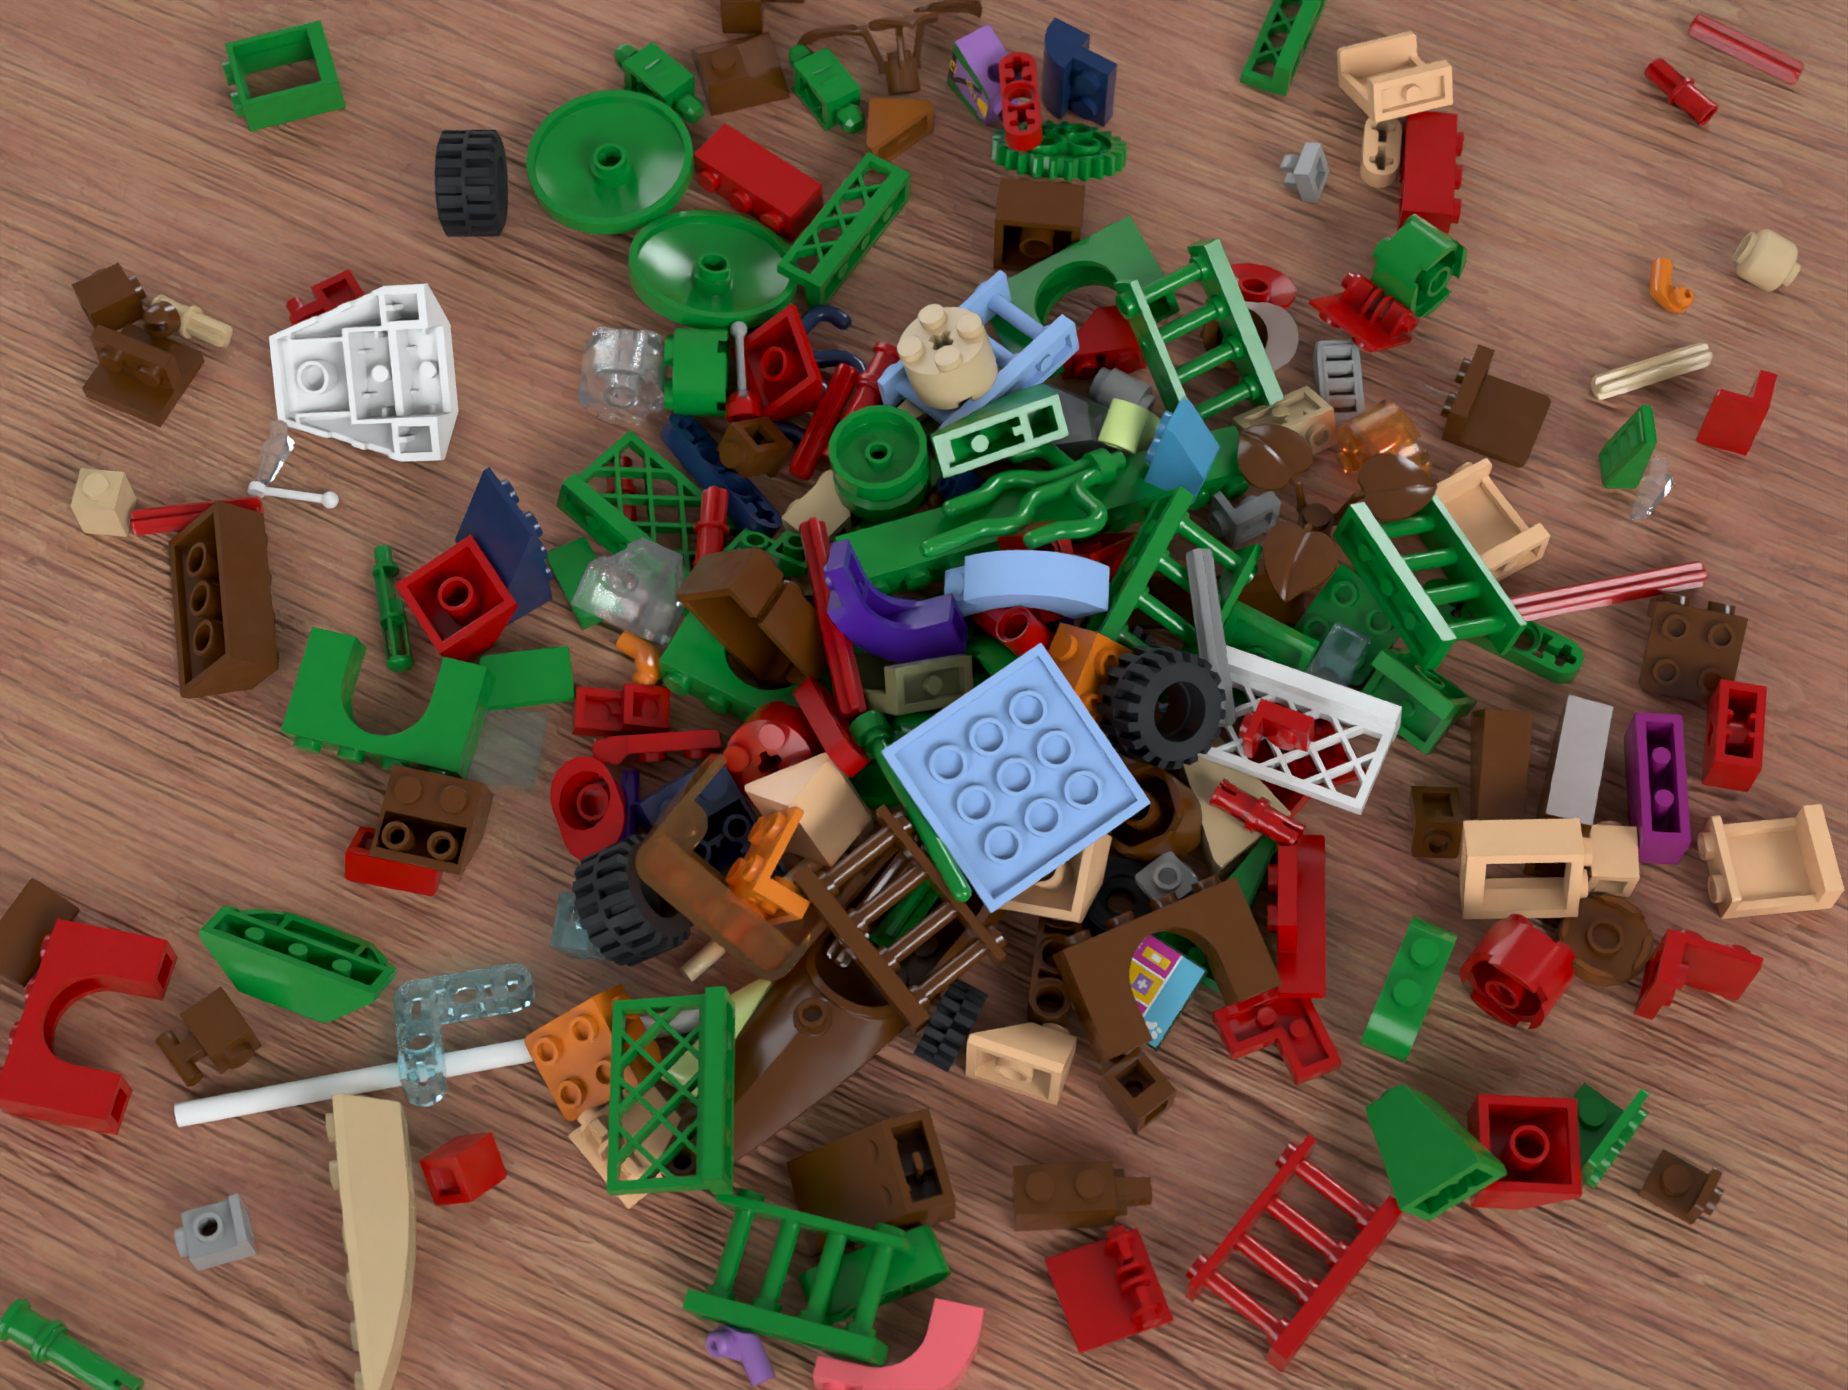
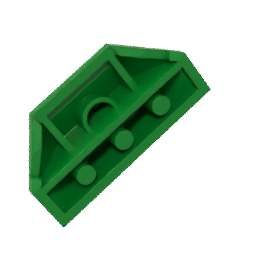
[199,905,397,1024]

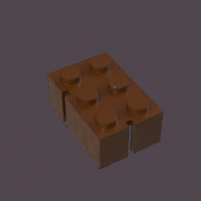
[675,547,828,687]

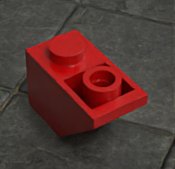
[1061,305,1147,380]

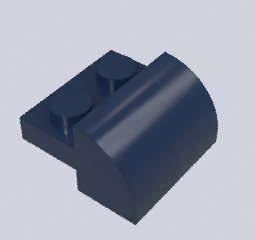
[1041,18,1117,127]

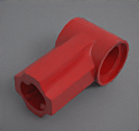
[971,606,1054,658]

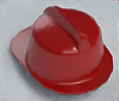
[550,756,626,860]

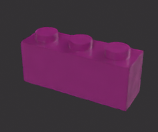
[1624,712,1691,865]

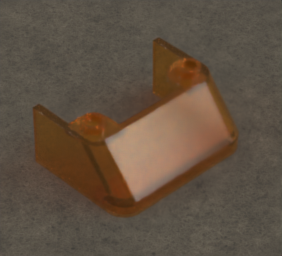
[634,753,866,981]

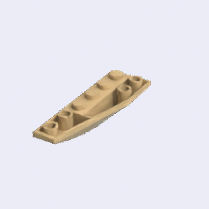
[325,1094,416,1390]

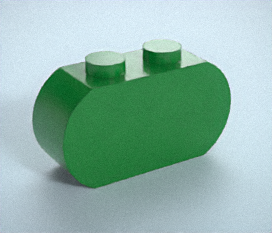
[1360,916,1458,1064]

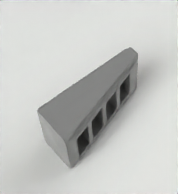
[1312,339,1366,431]

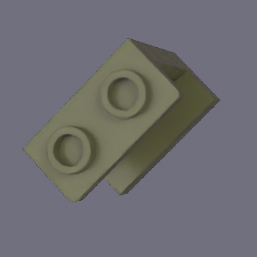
[832,652,973,715]

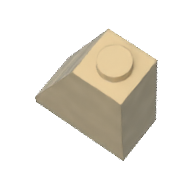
[1178,737,1291,881]

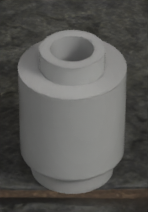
[1088,367,1156,412]

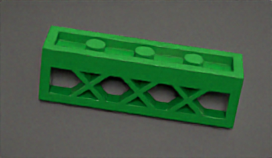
[1240,0,1327,97]
[777,152,910,308]

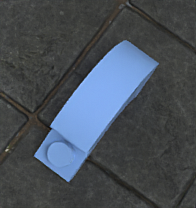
[944,550,1109,619]

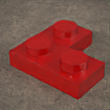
[1211,987,1342,1086]

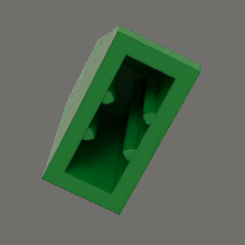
[1365,1084,1507,1221]

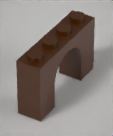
[1052,874,1282,1062]

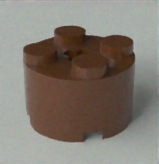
[1107,762,1202,866]

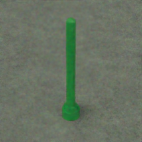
[849,710,971,902]

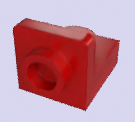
[1238,698,1314,759]

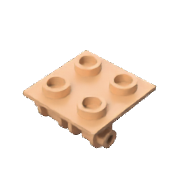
[568,1085,682,1209]

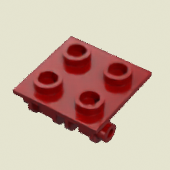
[1308,272,1418,352]
[1044,1225,1174,1354]

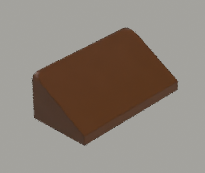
[0,878,80,988]

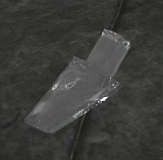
[255,420,295,486]
[1630,457,1675,520]

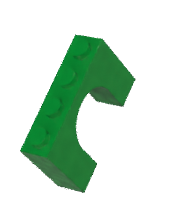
[990,215,1180,382]
[659,611,868,722]
[281,627,496,780]

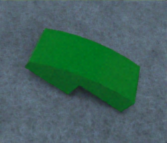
[724,528,808,577]

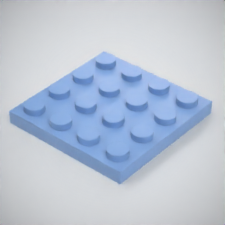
[880,643,1151,913]

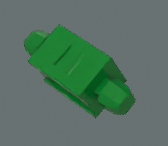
[614,42,704,124]
[788,44,865,135]

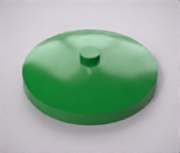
[526,90,694,235]
[628,210,799,331]

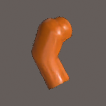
[1649,258,1694,314]
[616,629,661,686]

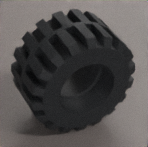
[435,130,508,237]
[1096,644,1226,770]
[572,834,694,966]

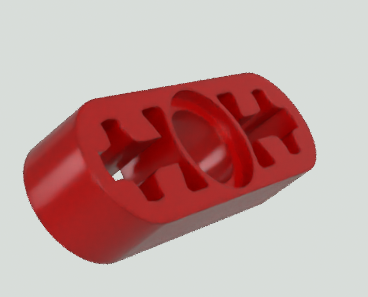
[999,52,1043,151]
[792,675,870,778]

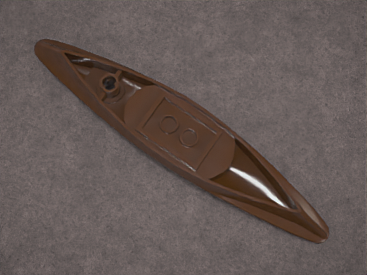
[661,825,1007,1178]

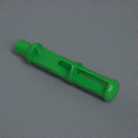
[372,545,414,672]

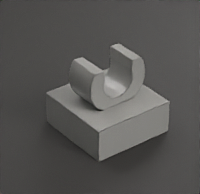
[1279,142,1330,203]

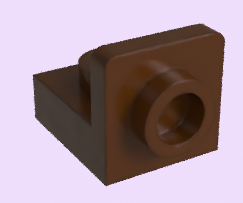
[1409,786,1463,859]
[1638,1149,1724,1225]

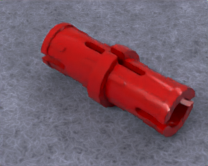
[1209,778,1306,846]

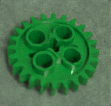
[991,120,1127,182]

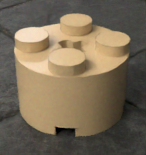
[897,304,998,410]

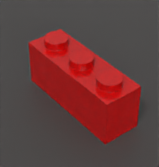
[1397,111,1464,235]
[693,123,823,242]

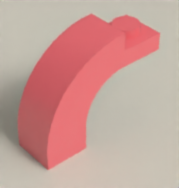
[813,1298,984,1390]

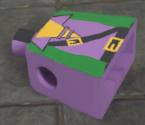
[946,24,1024,125]

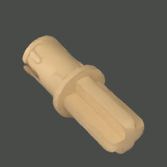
[150,294,233,348]

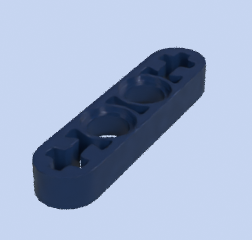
[660,413,783,539]

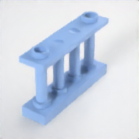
[877,270,1079,430]

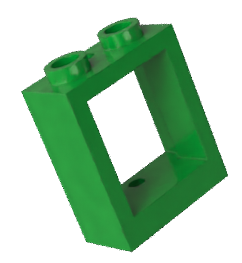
[222,20,346,132]

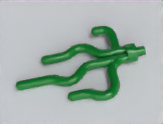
[919,443,1126,558]

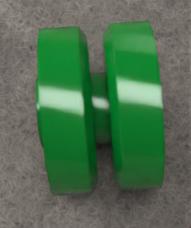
[829,405,931,522]

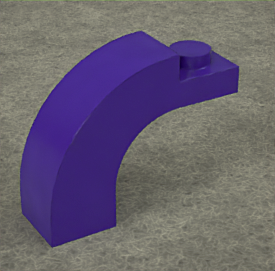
[823,539,969,663]

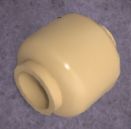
[1733,229,1801,292]

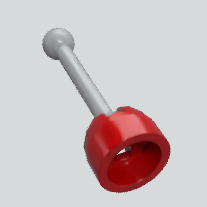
[725,321,761,424]

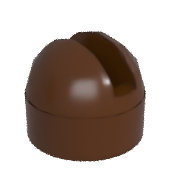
[142,301,181,338]

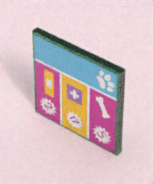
[1130,934,1210,1051]

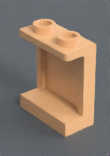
[1337,31,1453,123]
[1409,458,1550,582]
[1697,804,1844,919]

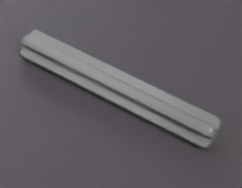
[1185,548,1236,728]

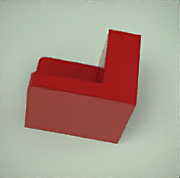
[419,1132,507,1206]

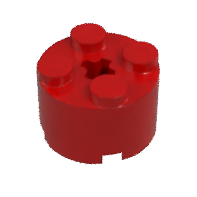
[723,701,826,807]
[1459,913,1575,1029]

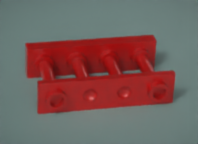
[1185,1134,1404,1372]

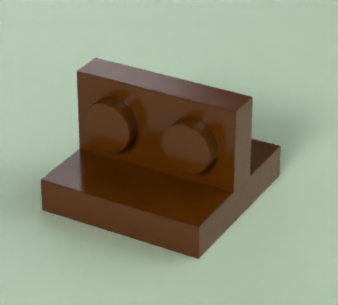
[82,322,205,428]

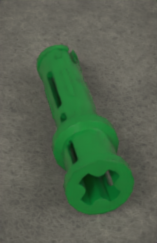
[0,1298,145,1390]

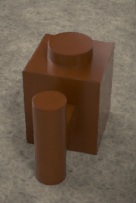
[156,987,261,1087]

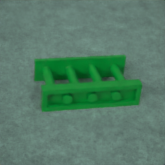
[1113,238,1284,421]
[1085,486,1263,704]
[1332,493,1527,671]
[682,1188,917,1367]

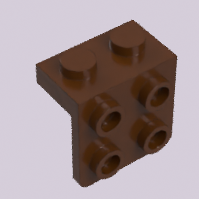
[1440,345,1551,468]
[1639,592,1748,703]

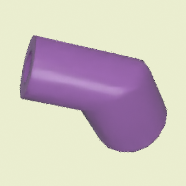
[706,1324,775,1387]

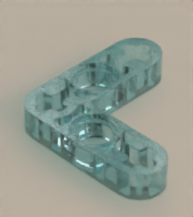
[393,963,535,1107]

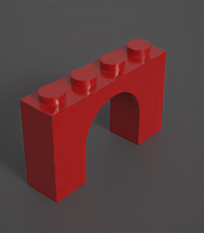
[0,919,178,1135]

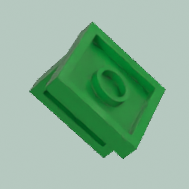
[1223,601,1320,708]
[1361,647,1478,755]

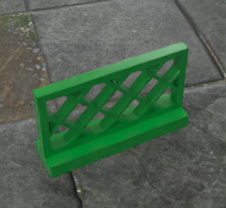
[556,430,741,617]
[607,986,735,1196]

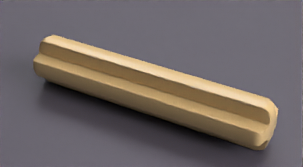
[1590,342,1713,400]

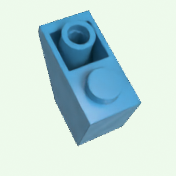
[1144,397,1220,504]

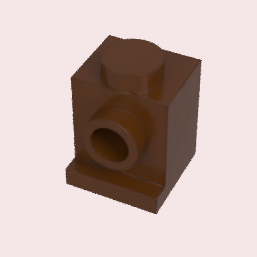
[717,416,793,478]
[1099,1047,1177,1135]

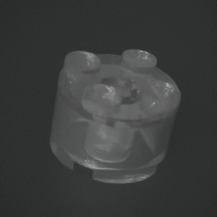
[577,326,669,425]

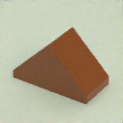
[866,97,934,175]

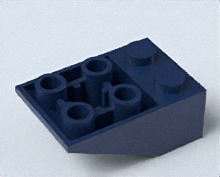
[455,467,553,626]
[630,756,788,925]

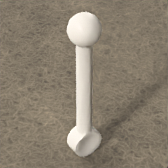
[247,481,339,508]

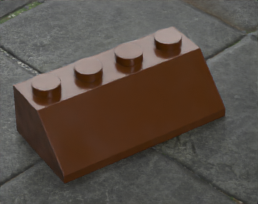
[168,501,279,699]

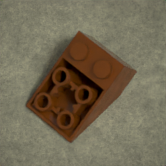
[786,1108,956,1257]

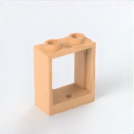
[1459,818,1592,919]

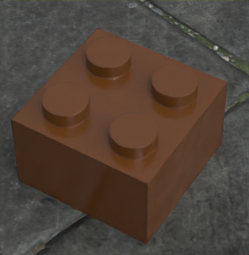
[993,177,1085,272]

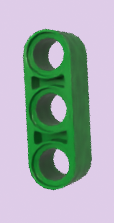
[797,1225,951,1326]

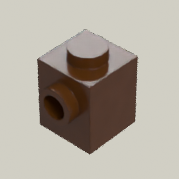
[72,262,146,331]

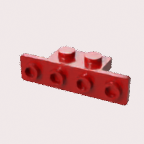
[1268,835,1326,999]

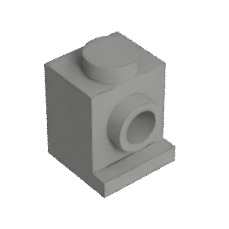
[174,1194,257,1271]

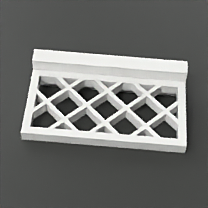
[1198,645,1402,815]

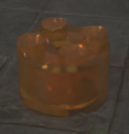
[1335,399,1432,490]

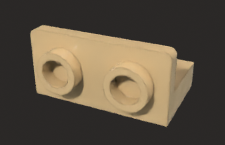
[1232,385,1338,454]

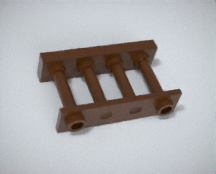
[792,804,1007,1035]

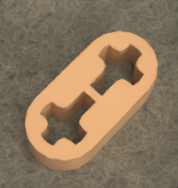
[1360,117,1402,188]

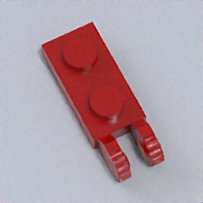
[591,729,722,765]

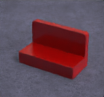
[1696,369,1778,456]

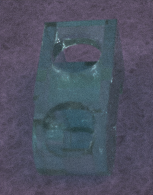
[1306,621,1371,688]

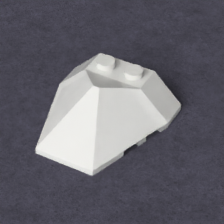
[269,283,459,462]

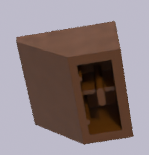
[369,764,494,876]

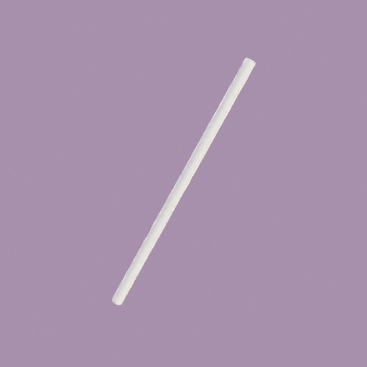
[174,1009,699,1127]

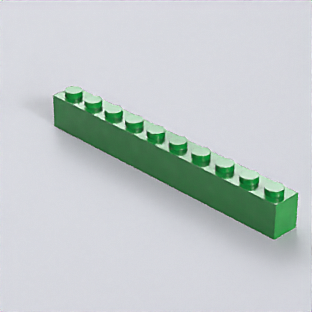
[834,425,1250,595]

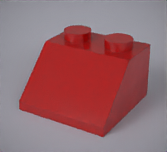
[395,535,518,662]
[1467,1094,1583,1210]

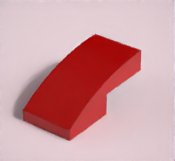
[572,683,670,737]

